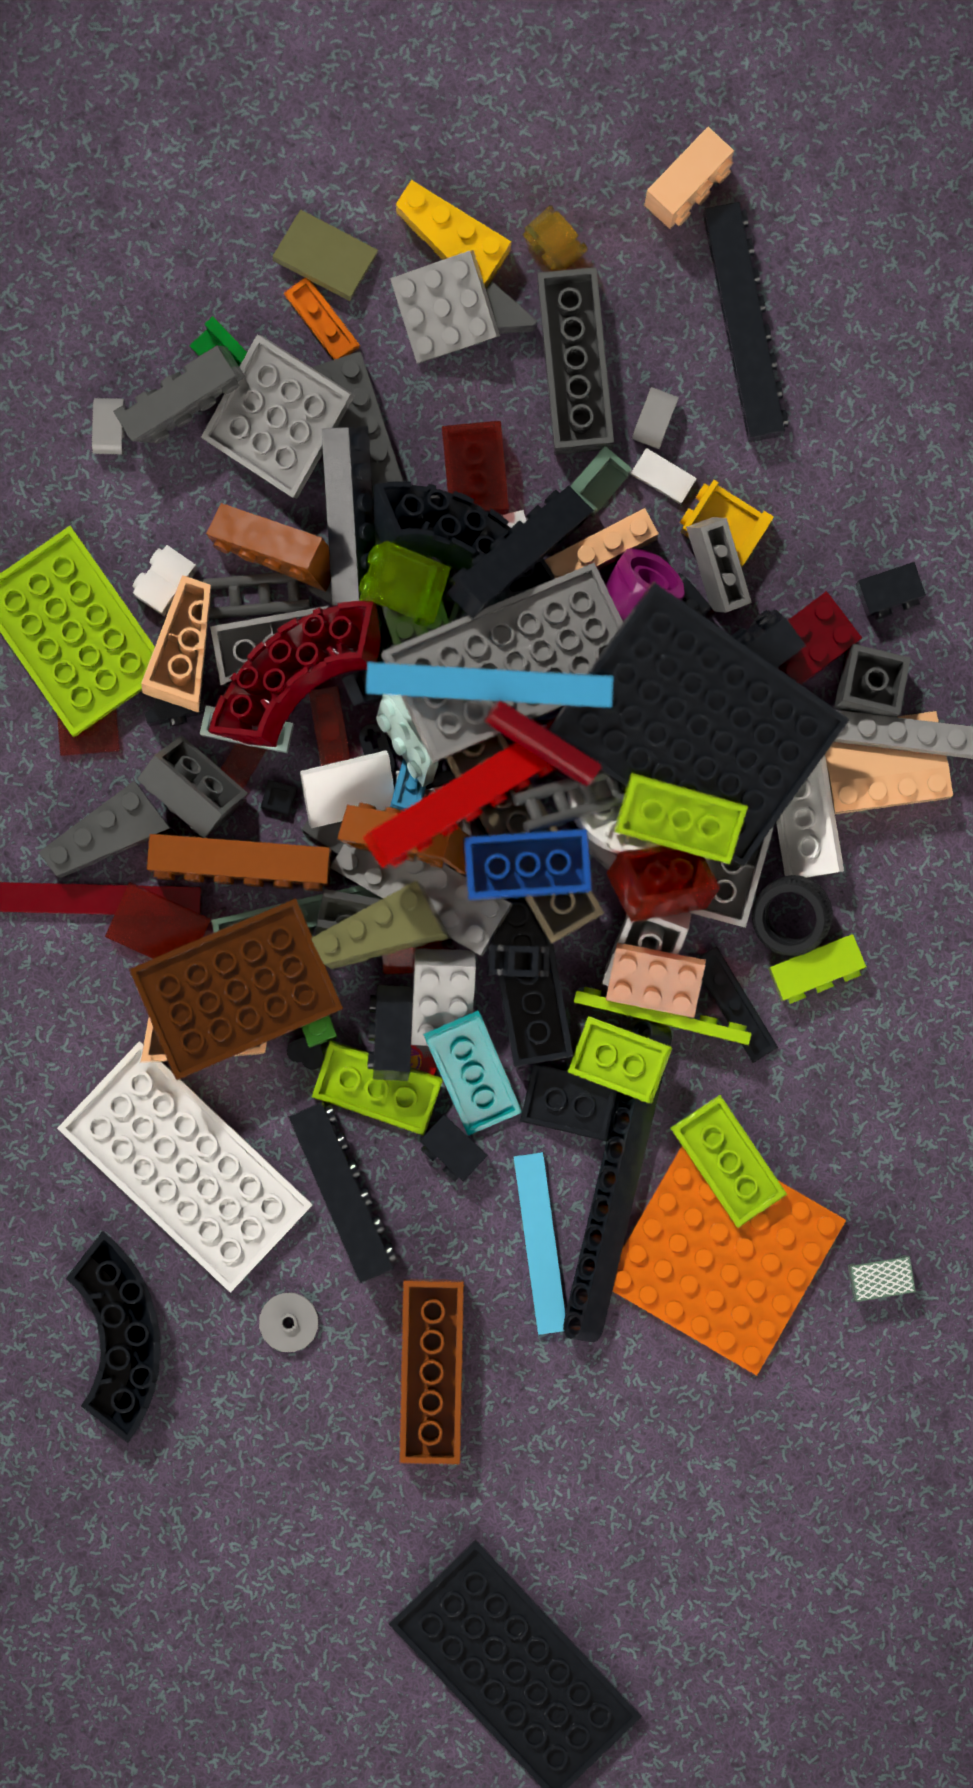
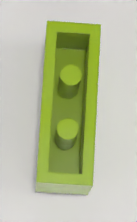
[768,934,866,1004]

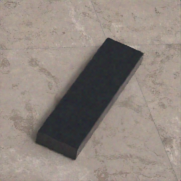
[698,946,778,1063]

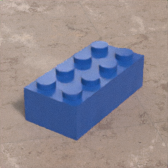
[465,829,591,901]

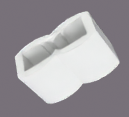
[133,545,198,616]

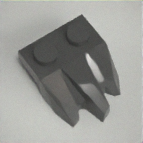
[315,889,381,964]

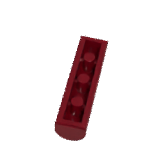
[484,700,602,787]

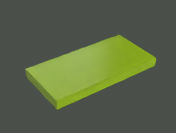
[614,773,748,864]
[312,1040,443,1136]
[670,1095,787,1228]

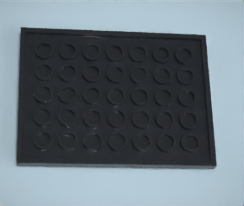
[548,581,850,867]

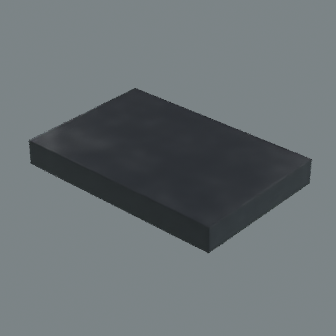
[520,1063,619,1142]

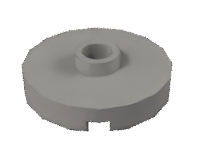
[259,1292,318,1352]

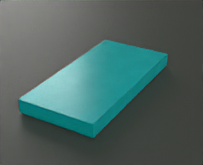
[423,1010,522,1136]

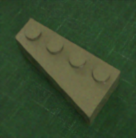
[311,881,450,969]

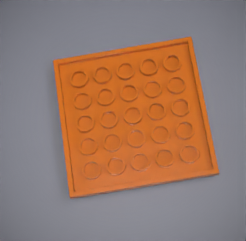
[613,1146,846,1376]

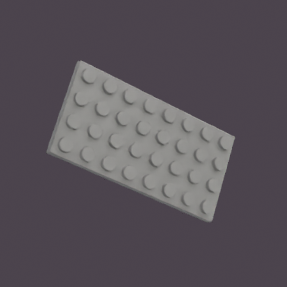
[381,563,623,763]

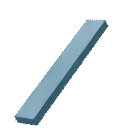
[513,1152,565,1335]

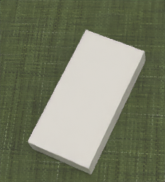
[631,448,697,505]

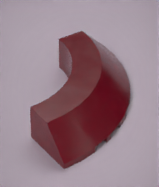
[208,601,381,747]

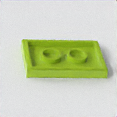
[568,1016,673,1104]

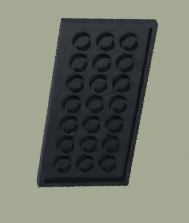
[389,1539,642,1788]

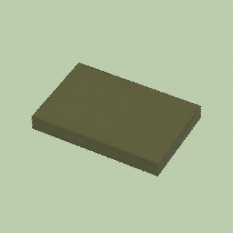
[272,209,378,301]

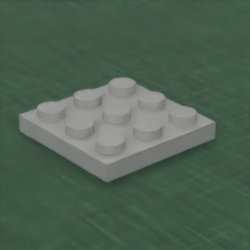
[390,250,500,364]

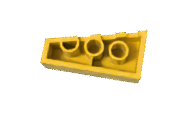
[396,180,511,289]

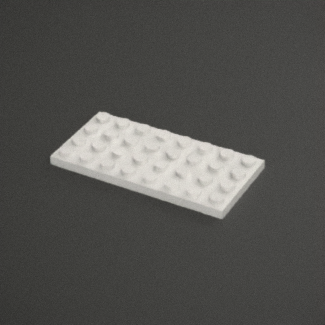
[57,1041,313,1293]

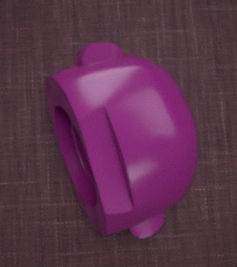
[606,548,684,622]

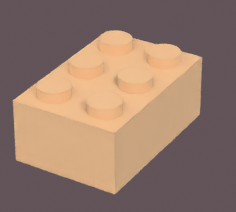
[644,127,734,229]

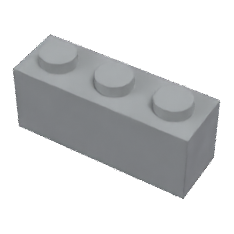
[686,517,752,613]

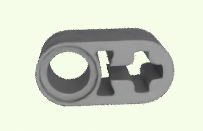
[632,387,679,449]
[92,398,125,455]

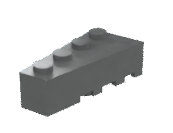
[113,345,245,444]
[38,781,173,878]

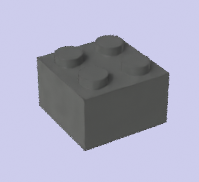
[834,644,911,717]

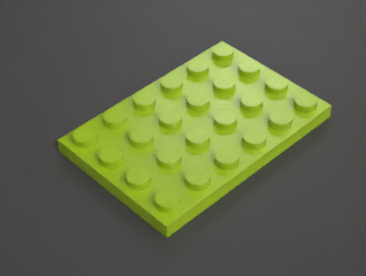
[0,526,155,737]

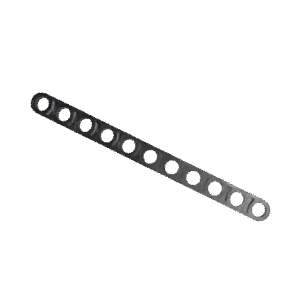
[563,1020,672,1342]

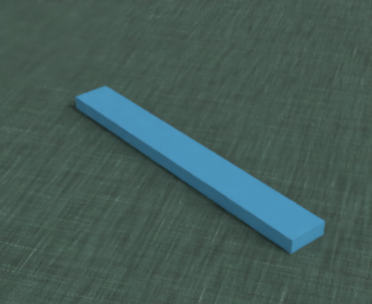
[366,662,613,707]

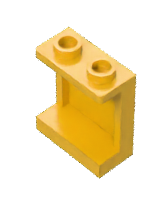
[680,480,774,568]

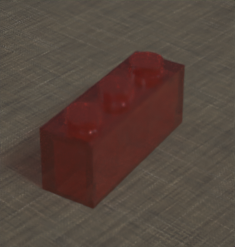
[309,686,351,766]

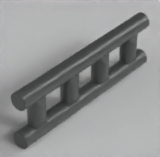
[198,572,310,620]
[512,769,625,833]

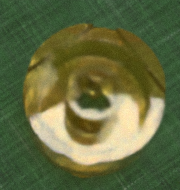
[522,205,589,271]

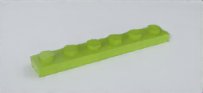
[574,987,751,1045]

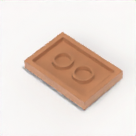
[606,943,706,1018]

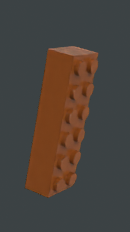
[147,834,332,892]
[399,1279,464,1464]

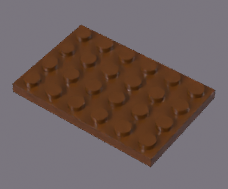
[129,898,343,1081]

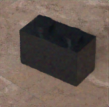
[855,562,926,620]
[420,1114,488,1182]

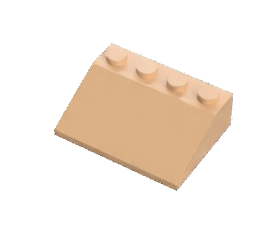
[825,711,953,814]

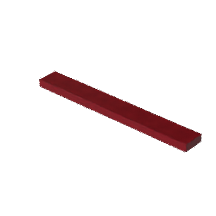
[0,882,202,917]

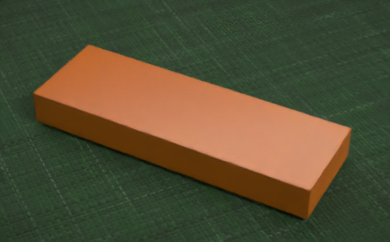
[284,277,360,360]

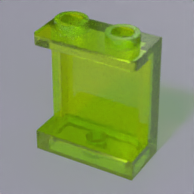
[359,541,451,627]

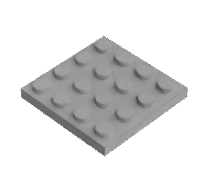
[201,334,355,499]

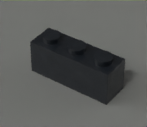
[367,985,413,1081]

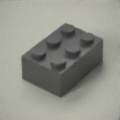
[137,735,248,838]

